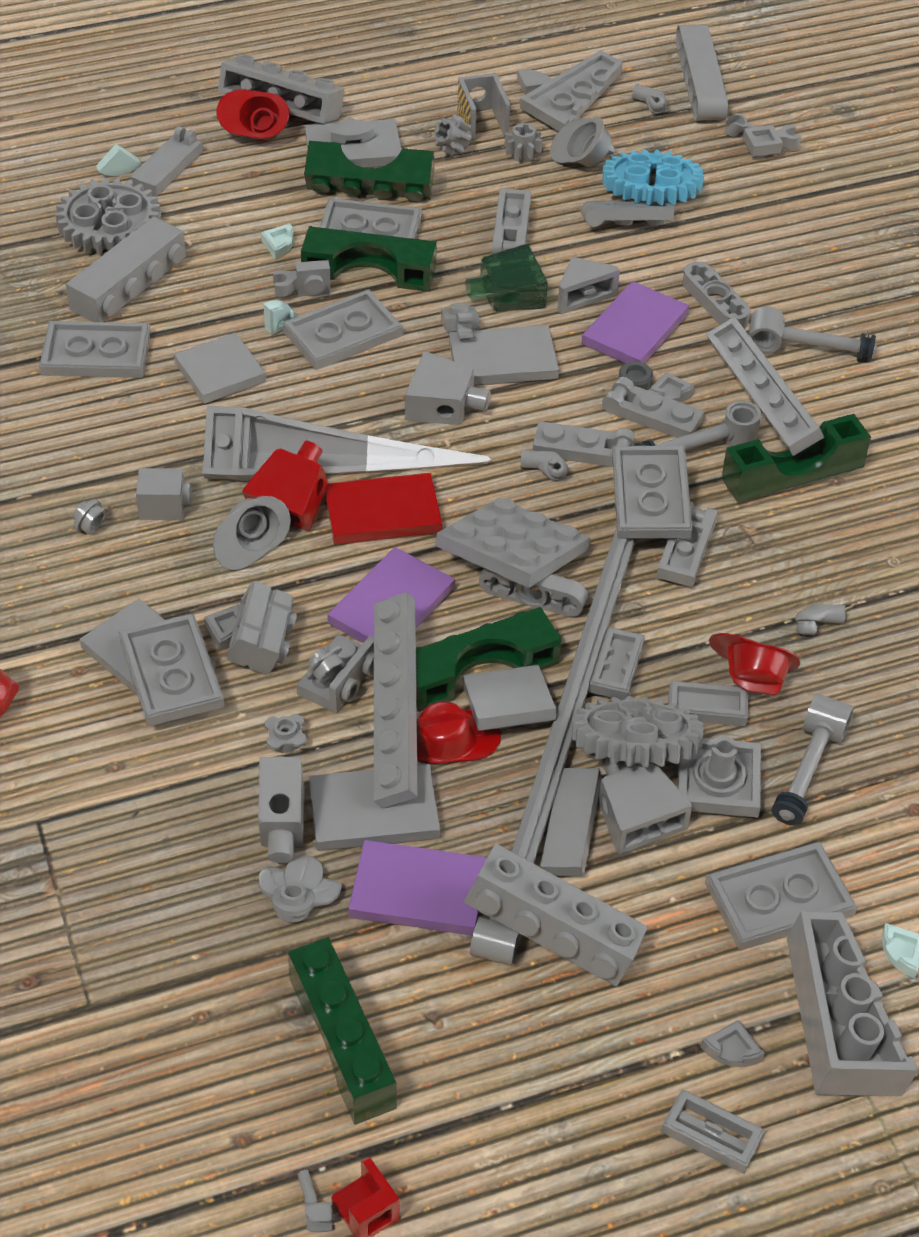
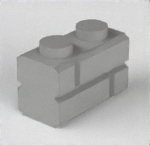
[226,581,297,675]

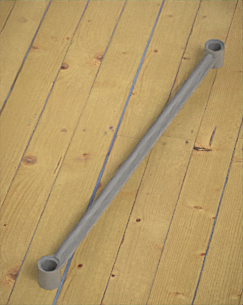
[470,528,636,966]

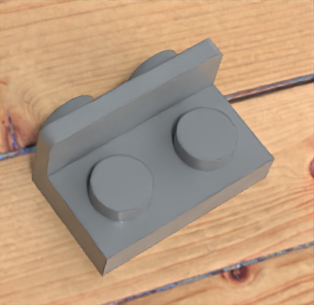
[296,634,374,714]

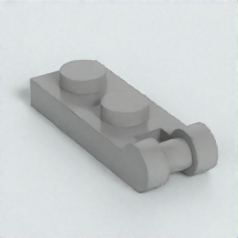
[492,188,531,258]
[581,201,674,227]
[602,377,705,438]
[533,421,635,467]
[657,503,718,587]

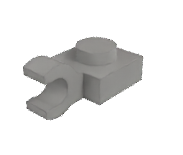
[273,260,331,297]
[441,303,479,339]

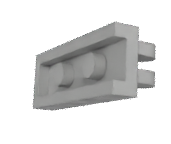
[129,126,203,196]

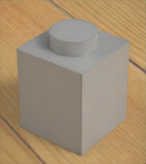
[136,468,191,520]

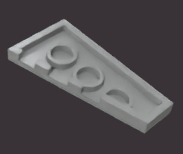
[520,50,623,131]

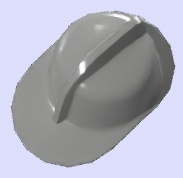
[550,117,615,167]
[213,496,291,570]

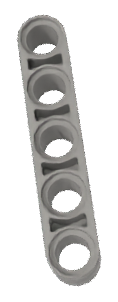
[676,24,728,121]

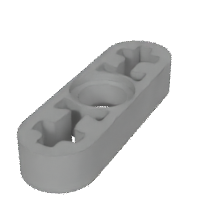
[683,262,750,329]
[479,568,588,617]

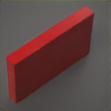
[324,472,442,545]

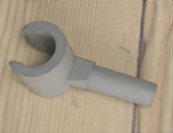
[725,113,759,137]
[298,1170,332,1232]

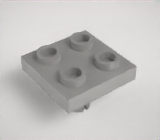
[678,736,761,818]

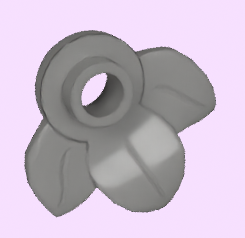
[259,856,342,922]

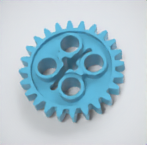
[602,149,704,205]

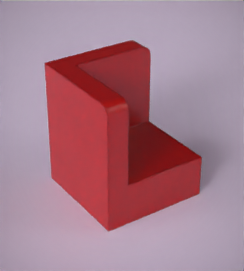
[331,1157,400,1237]

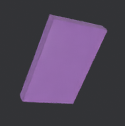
[581,281,690,364]
[327,547,455,643]
[348,840,487,936]

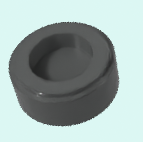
[618,362,653,390]

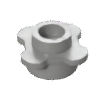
[306,645,345,683]
[265,714,306,753]

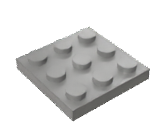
[435,498,590,588]

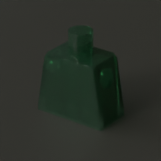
[465,244,548,312]

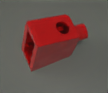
[242,440,328,532]

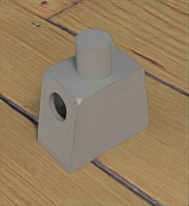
[405,352,490,425]
[258,757,304,863]
[599,759,692,855]

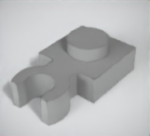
[743,125,801,157]

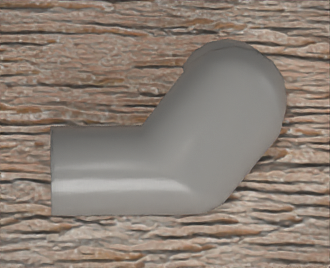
[632,84,668,114]
[520,450,568,480]
[795,604,846,635]

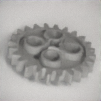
[55,178,161,255]
[572,696,703,767]

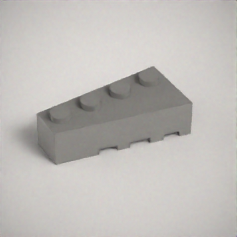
[787,911,919,1096]

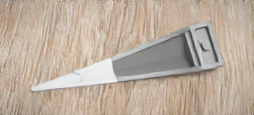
[203,406,491,482]

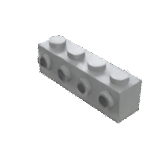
[218,54,345,124]
[463,843,648,987]

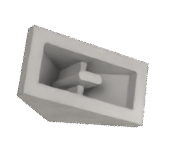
[557,257,620,314]

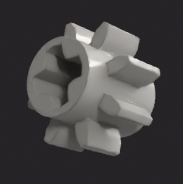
[434,114,472,156]
[505,123,542,162]

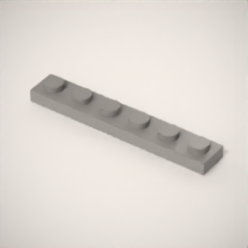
[706,317,824,456]
[374,592,417,809]

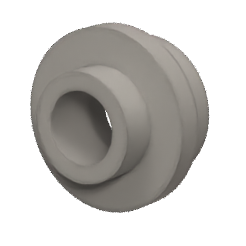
[72,499,106,534]

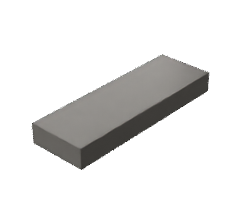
[540,768,602,876]

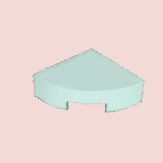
[96,144,141,176]
[261,224,294,260]
[263,300,298,335]
[882,923,919,979]

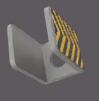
[457,73,510,140]

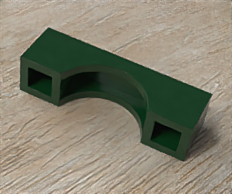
[304,140,435,201]
[301,226,437,292]
[721,414,871,502]
[416,607,561,712]
[288,937,397,1125]

